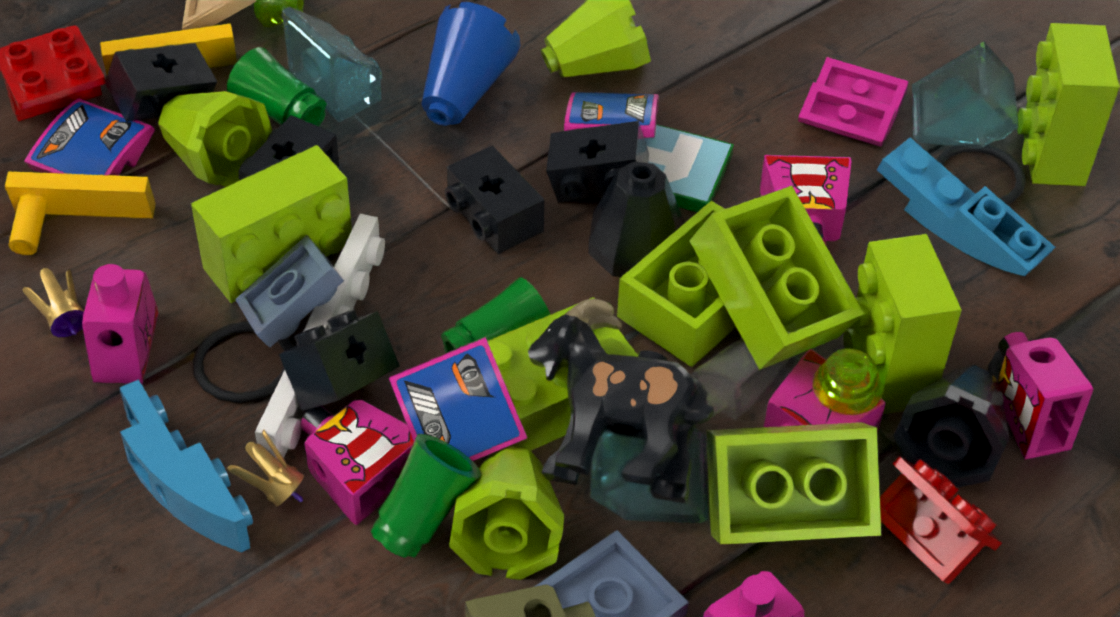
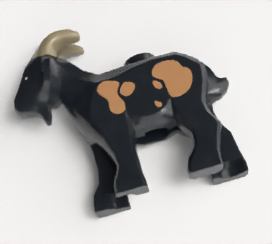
[528,299,715,504]

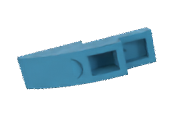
[877,137,1055,276]
[119,379,253,552]

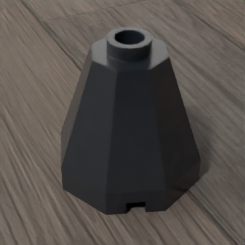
[588,162,685,277]
[893,365,1009,488]

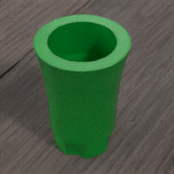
[227,47,327,127]
[441,277,551,353]
[371,434,481,558]

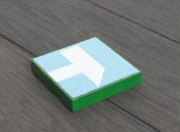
[644,124,734,212]

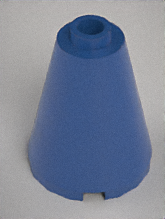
[422,2,521,126]

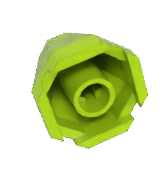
[541,0,651,78]
[158,91,273,187]
[449,446,564,580]

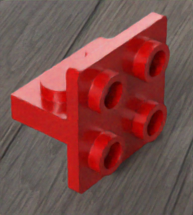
[0,25,105,121]
[880,456,1002,584]

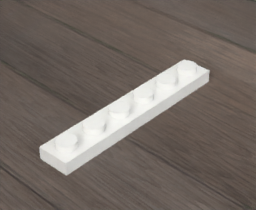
[255,214,385,462]

